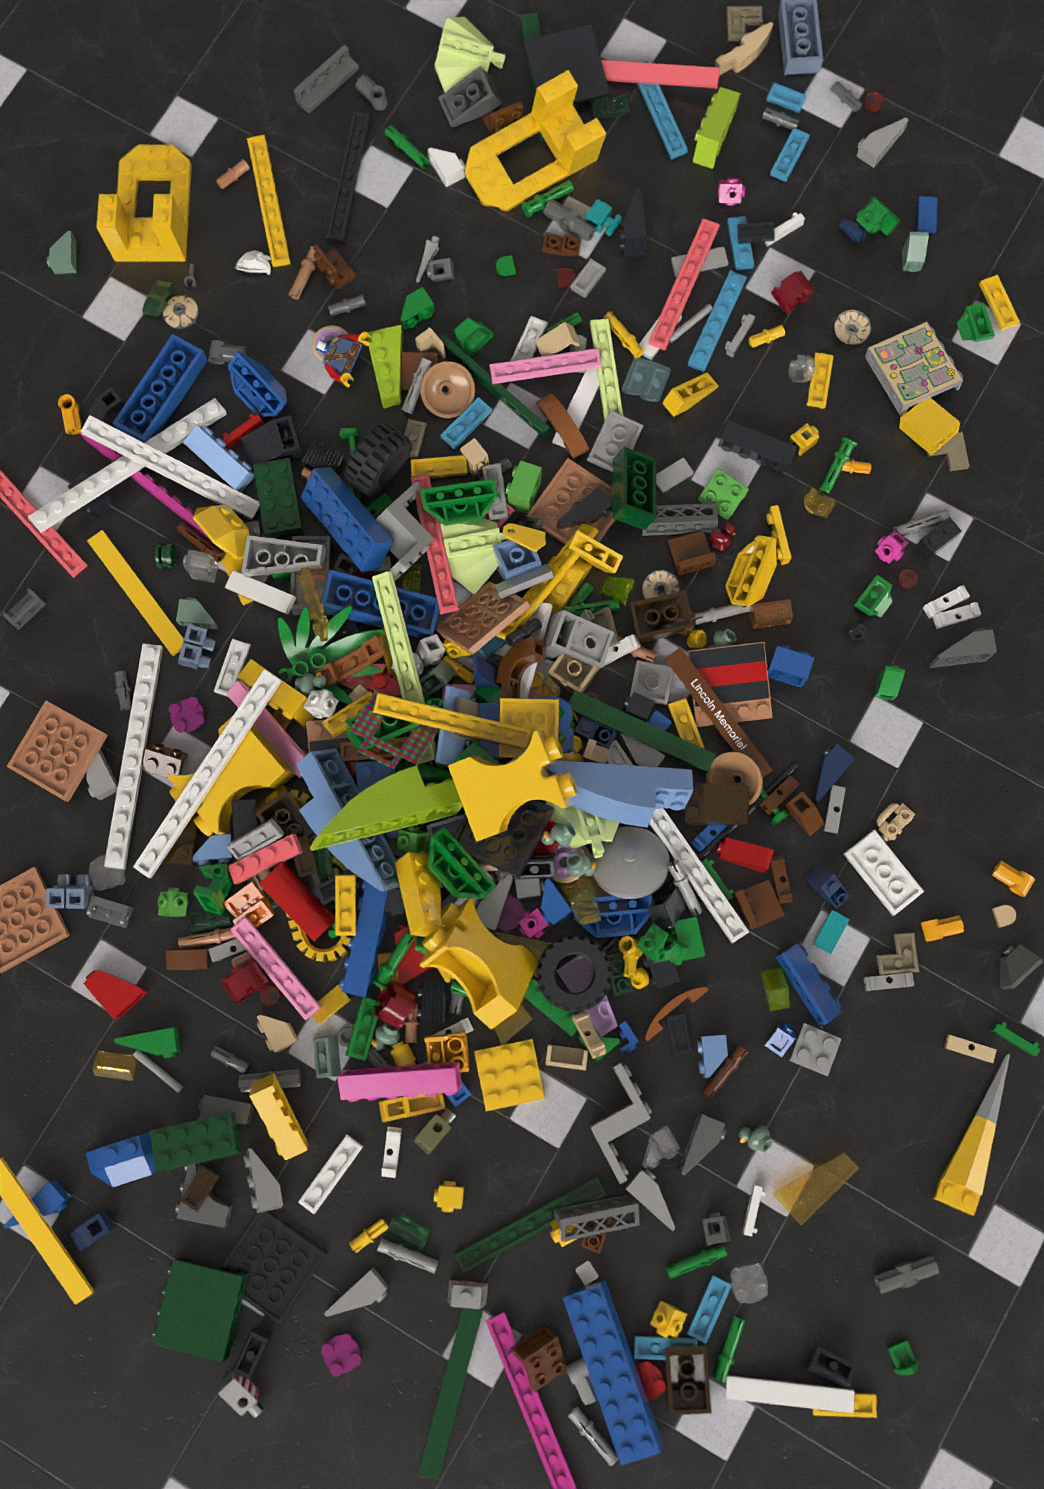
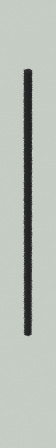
[602,762,799,952]

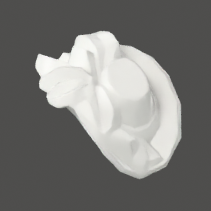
[236,250,271,275]

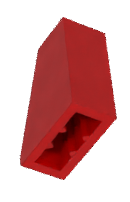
[717,837,774,873]
[395,923,434,985]
[83,970,148,1019]

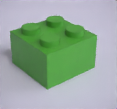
[506,460,542,514]

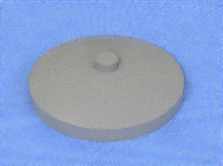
[591,826,669,899]

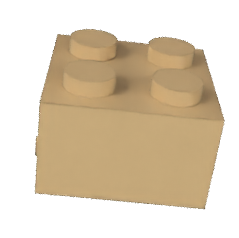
[548,654,599,694]

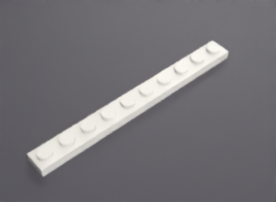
[81,416,260,520]

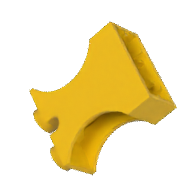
[167,715,296,836]
[448,730,578,842]
[420,898,538,1029]

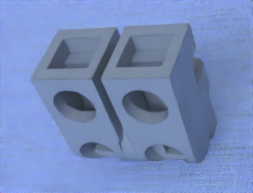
[178,624,216,670]
[46,874,94,909]

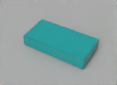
[813,910,850,954]

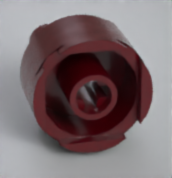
[771,270,814,314]
[221,958,269,1004]
[373,980,417,1029]

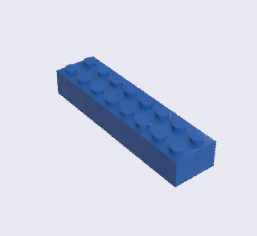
[563,1280,664,1465]

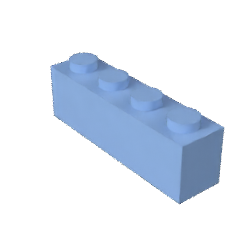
[183,425,255,492]

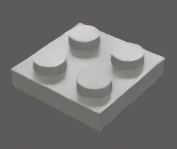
[630,660,674,706]
[789,1023,841,1076]

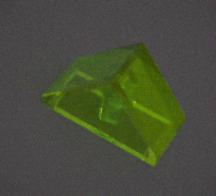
[599,576,635,605]
[761,969,790,1011]

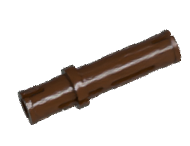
[176,522,225,563]
[701,1044,748,1099]

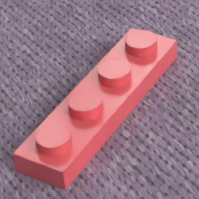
[228,834,302,884]

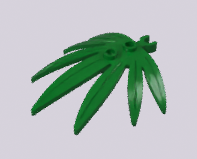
[278,606,384,704]

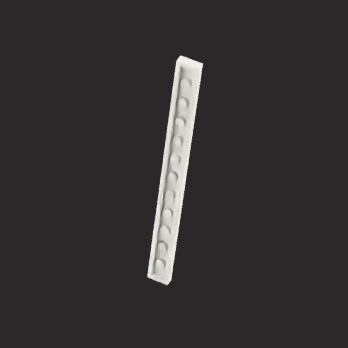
[28,398,226,533]
[104,644,163,870]
[133,669,282,878]
[607,740,749,944]

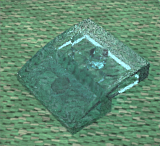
[622,358,671,402]

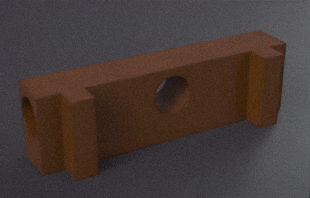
[760,776,800,814]
[770,856,793,904]

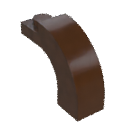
[496,637,546,699]

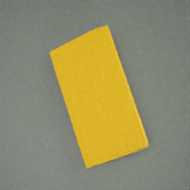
[312,984,351,1025]

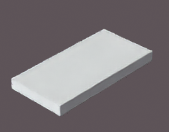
[843,830,924,916]

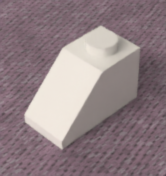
[428,148,465,187]

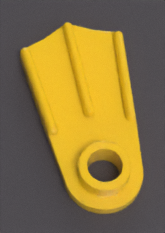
[503,523,546,552]

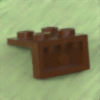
[483,101,523,136]
[313,244,356,289]
[668,531,717,576]
[733,880,784,931]
[511,1325,566,1392]

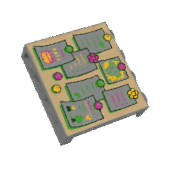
[865,322,963,416]

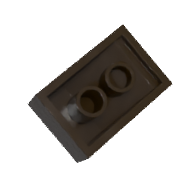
[630,590,694,643]
[685,783,749,826]
[253,784,317,842]
[157,807,200,867]
[665,1346,712,1415]

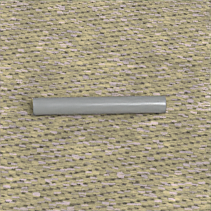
[669,304,713,343]
[133,1050,184,1093]

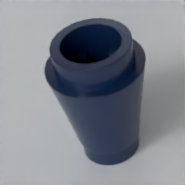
[839,218,867,243]

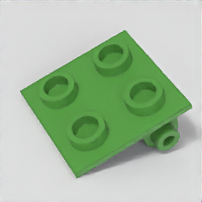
[698,468,749,520]

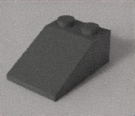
[438,66,503,127]
[929,628,997,668]
[678,1113,727,1175]

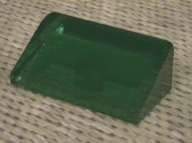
[316,847,334,881]
[191,906,232,935]
[385,1212,432,1254]

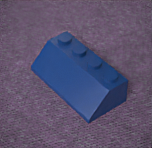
[776,944,842,1025]

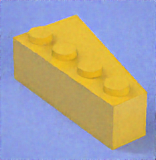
[237,659,314,728]
[395,852,441,937]
[249,1073,308,1160]

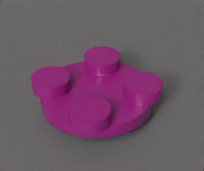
[169,697,205,733]
[497,894,526,933]
[321,1333,361,1377]

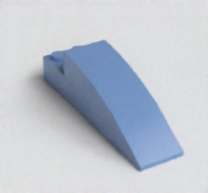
[296,748,400,892]
[547,760,693,827]

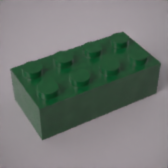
[612,447,656,530]
[253,458,305,539]
[149,1112,242,1172]

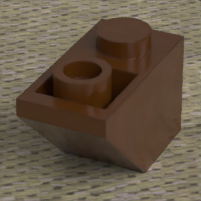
[784,791,825,837]

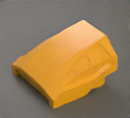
[424,1030,469,1073]

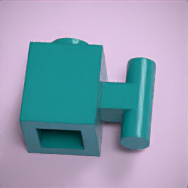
[585,199,623,236]

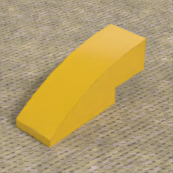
[379,1093,445,1122]

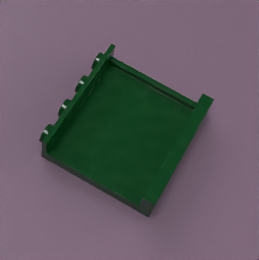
[152,1257,248,1362]

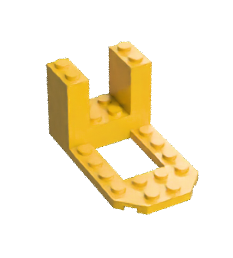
[464,70,606,211]
[97,145,191,262]

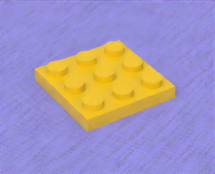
[499,698,559,758]
[474,1039,545,1111]

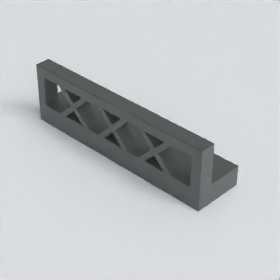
[294,45,359,113]
[642,503,718,536]
[554,1194,639,1242]

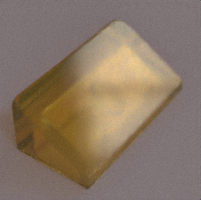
[92,1051,137,1081]

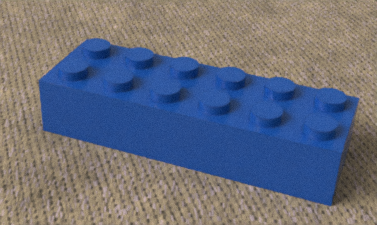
[113,334,208,443]
[301,467,393,572]
[318,570,439,639]
[340,880,389,998]

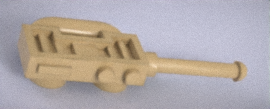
[877,803,915,842]

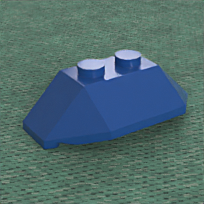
[228,351,287,417]
[573,893,652,938]
[86,1132,156,1187]

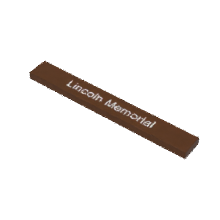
[664,647,773,777]

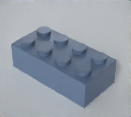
[778,0,823,75]

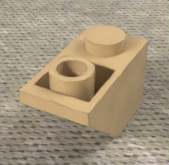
[257,1015,299,1052]

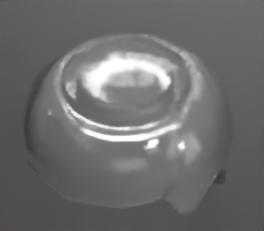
[789,355,816,383]

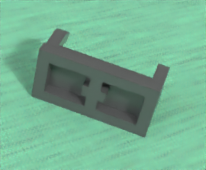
[2,588,46,630]
[86,895,133,928]

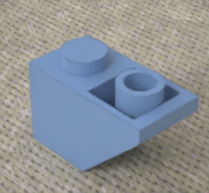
[193,834,235,866]
[697,1035,728,1078]

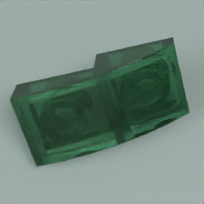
[591,93,631,118]
[142,280,174,317]
[608,951,633,996]

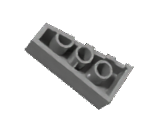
[241,535,326,577]

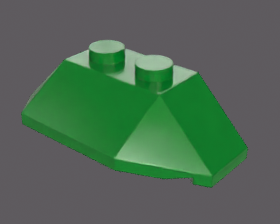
[420,479,498,526]
[428,827,497,899]

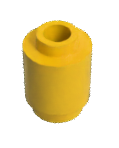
[390,1041,416,1066]

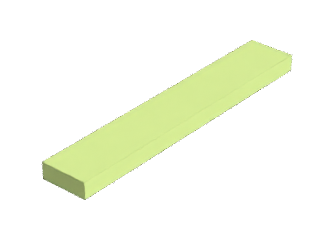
[590,318,623,421]

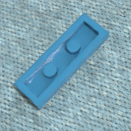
[770,128,810,182]
[727,216,754,271]
[441,397,492,450]
[687,1275,732,1343]
[634,1335,697,1360]

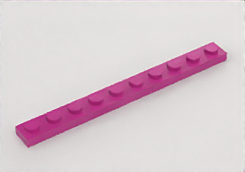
[80,431,221,549]
[485,1311,577,1489]

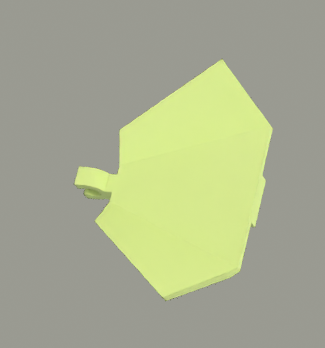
[435,17,505,92]
[440,518,514,594]
[545,801,619,858]

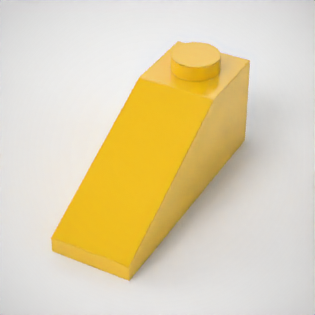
[662,373,719,417]
[568,530,623,573]

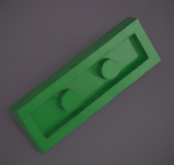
[345,997,379,1061]

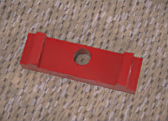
[222,413,264,450]

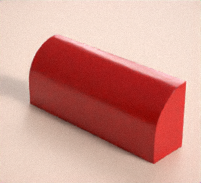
[259,862,335,941]

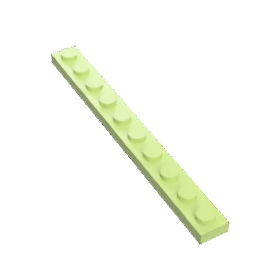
[372,571,437,764]

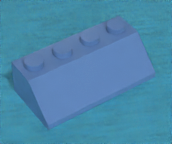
[436,686,476,770]

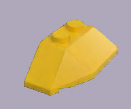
[193,505,249,560]
[725,535,777,607]
[542,556,593,615]

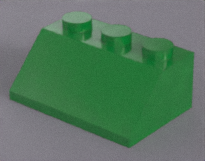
[346,715,417,750]

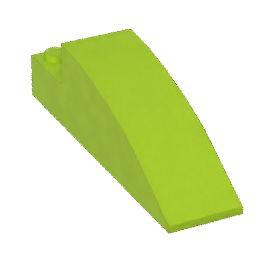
[310,766,463,851]

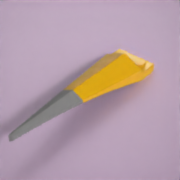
[933,1054,1010,1215]

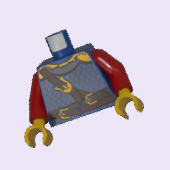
[316,332,372,387]

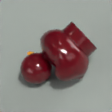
[710,523,735,552]

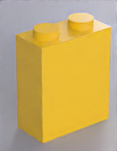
[899,398,960,455]

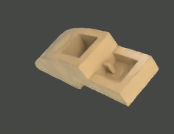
[715,22,773,75]

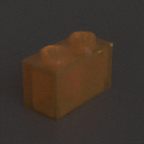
[750,599,793,629]

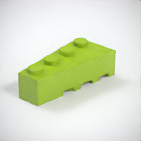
[693,87,740,169]
[367,325,403,408]

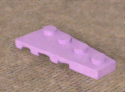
[556,955,617,1037]

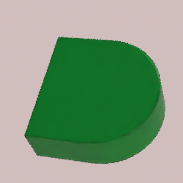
[496,255,516,276]

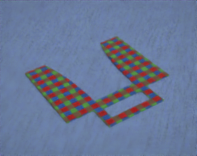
[349,690,439,770]

